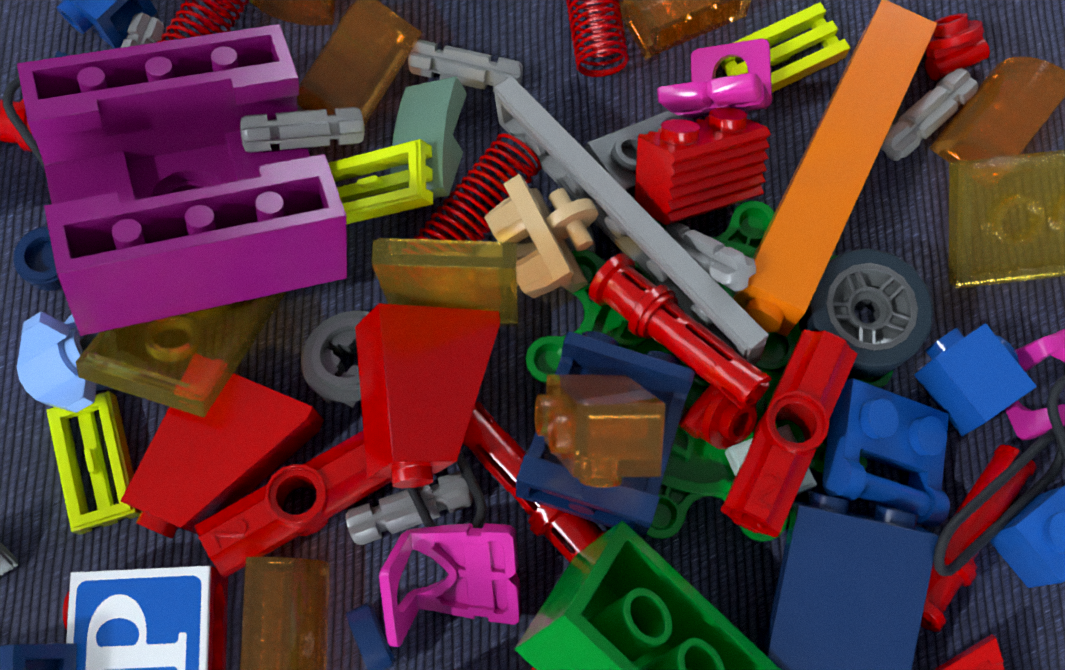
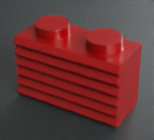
[634,108,771,225]

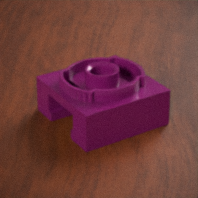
[17,24,347,336]

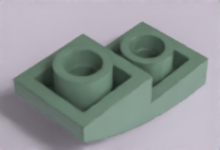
[390,76,467,199]

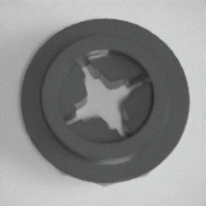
[301,310,369,408]

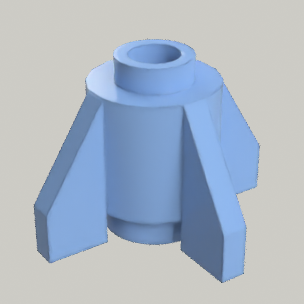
[17,311,149,413]

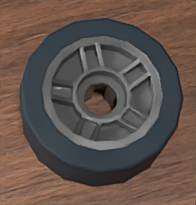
[798,248,934,379]

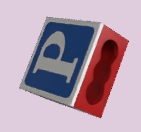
[63,566,228,670]

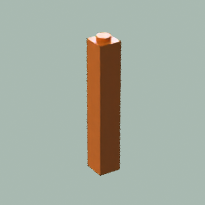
[733,0,938,337]

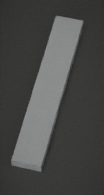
[494,76,769,365]

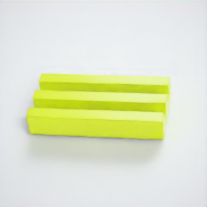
[720,2,850,92]
[328,139,433,224]
[46,391,141,535]

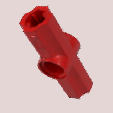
[720,329,858,537]
[194,430,392,579]

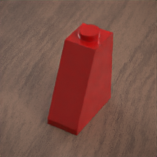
[355,303,500,488]
[121,357,324,539]

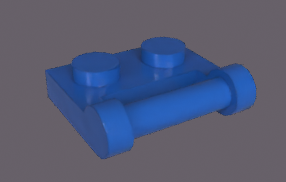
[823,378,950,528]

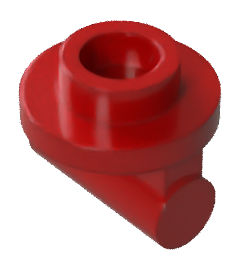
[925,13,990,80]
[679,384,757,449]

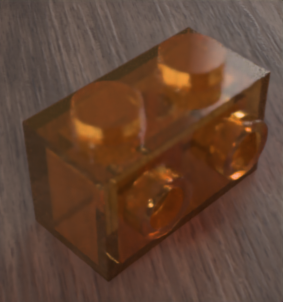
[535,375,665,488]

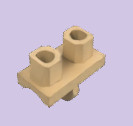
[484,174,598,298]

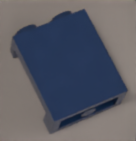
[516,331,695,538]
[757,491,939,670]

